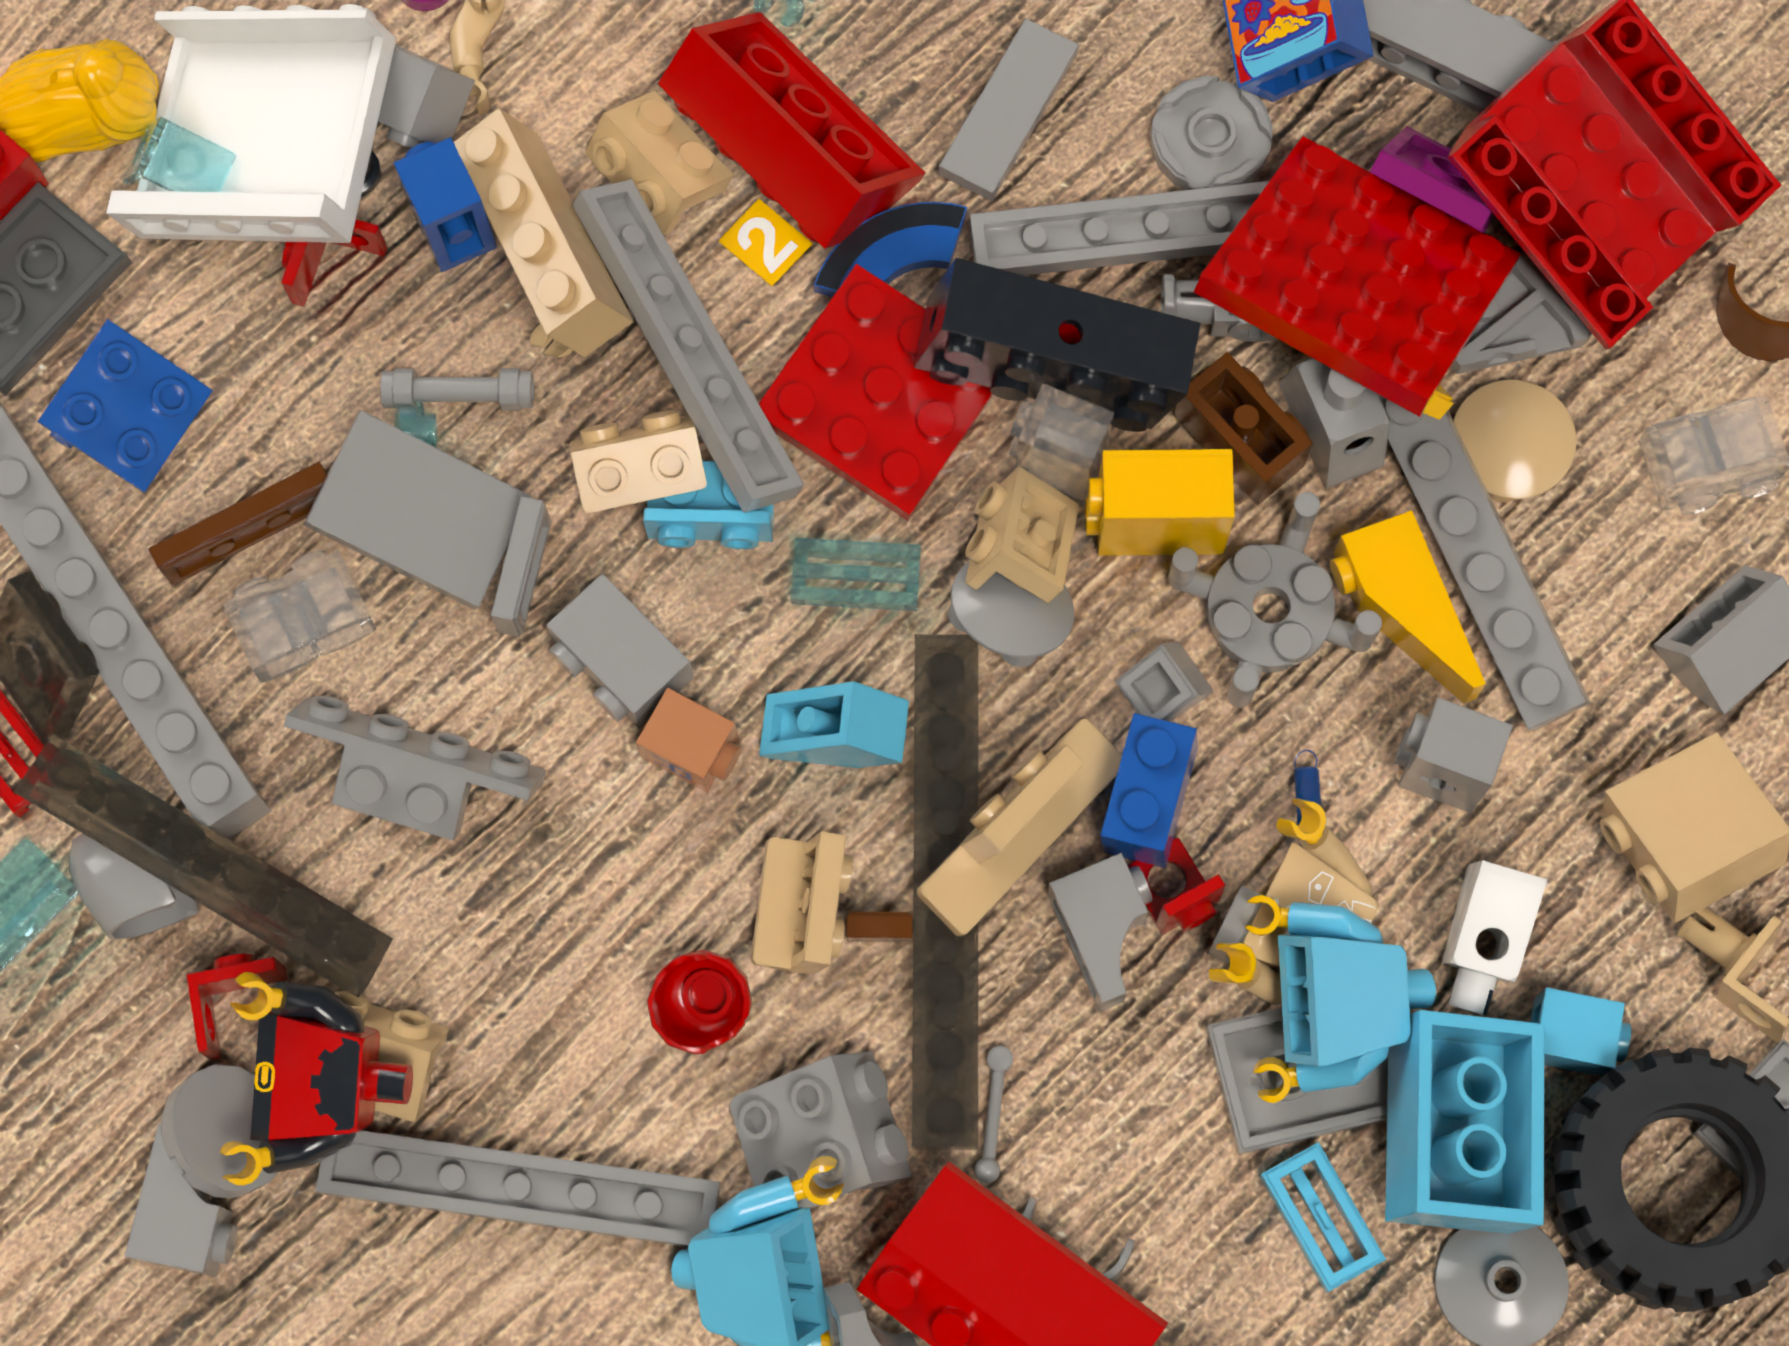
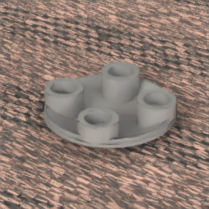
[948,562,1074,667]

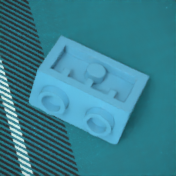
[643,461,774,549]

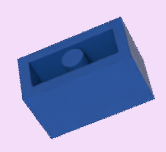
[393,137,497,273]
[1100,713,1198,869]

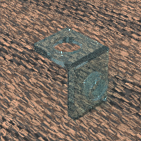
[123,116,236,192]

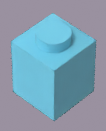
[1530,987,1631,1077]

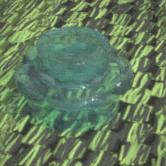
[394,401,437,448]

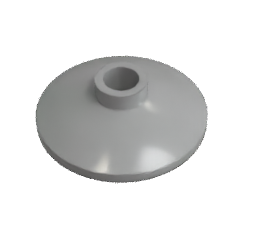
[1434,1227,1569,1346]

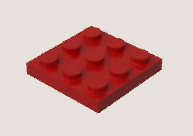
[758,264,993,521]

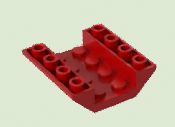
[1447,0,1782,349]

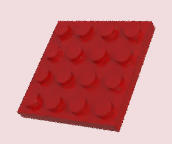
[1194,136,1521,417]

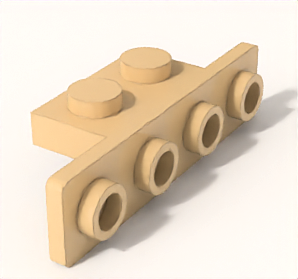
[917,719,1122,936]

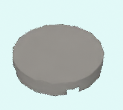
[1150,76,1273,190]
[161,1065,278,1198]

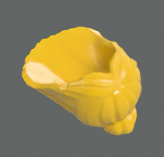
[0,39,159,162]

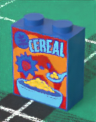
[1223,0,1374,102]

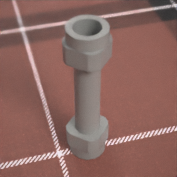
[380,368,535,411]

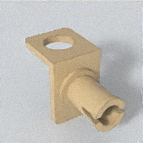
[1677,906,1789,1043]

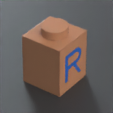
[636,687,742,793]

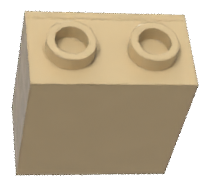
[1600,732,1789,924]

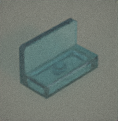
[0,839,78,973]

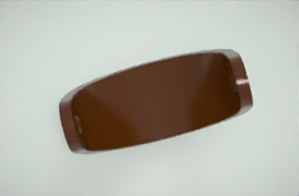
[1716,262,1789,361]

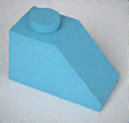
[759,681,909,768]

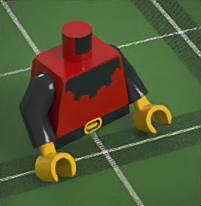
[219,972,413,1186]

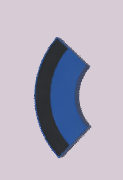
[814,202,967,297]

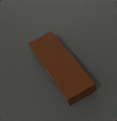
[148,461,327,585]

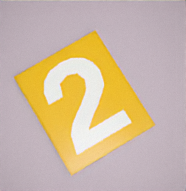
[718,199,813,286]

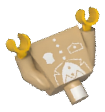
[1208,798,1391,1005]

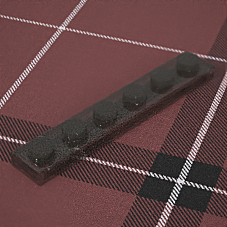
[14,734,393,998]

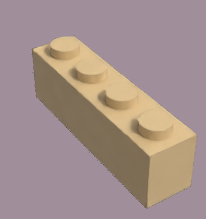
[454,108,633,357]

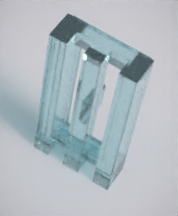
[791,538,921,611]

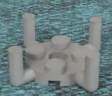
[1168,492,1382,708]

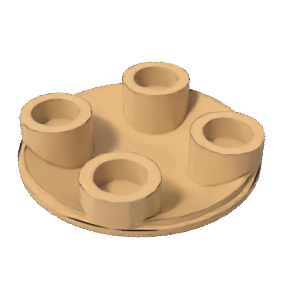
[1453,380,1577,503]

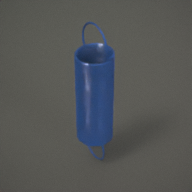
[1294,750,1321,846]

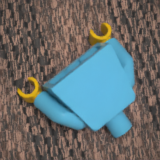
[1244,895,1436,1103]
[671,1156,844,1346]

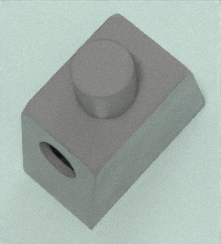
[1279,358,1390,489]

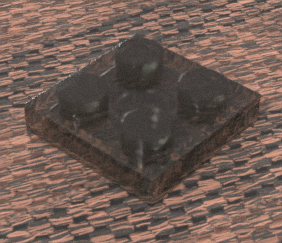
[0,571,100,747]

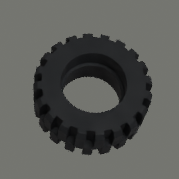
[1547,1047,1789,1312]

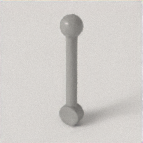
[974,1046,1013,1183]

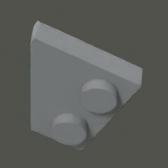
[1451,247,1592,374]

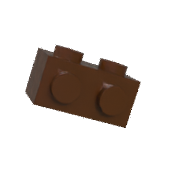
[1174,352,1313,505]

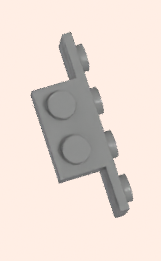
[284,696,546,841]

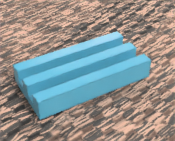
[1259,1142,1386,1293]

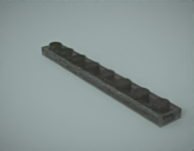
[912,634,978,1150]

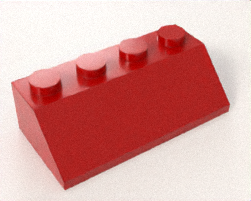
[658,12,926,249]
[856,1161,1168,1346]

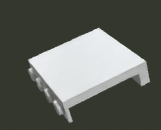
[106,4,397,243]

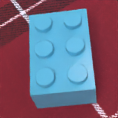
[1385,1010,1545,1234]

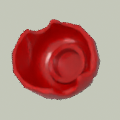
[647,950,752,1054]

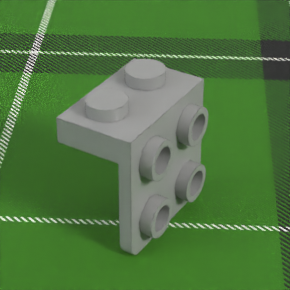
[730,1052,913,1209]

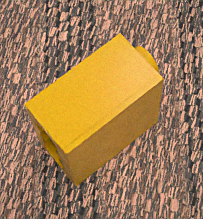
[1085,449,1235,556]

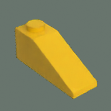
[1330,510,1486,704]

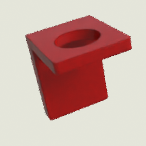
[281,219,387,307]
[1127,838,1226,935]
[186,953,288,1060]

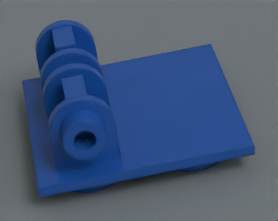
[37,319,213,493]

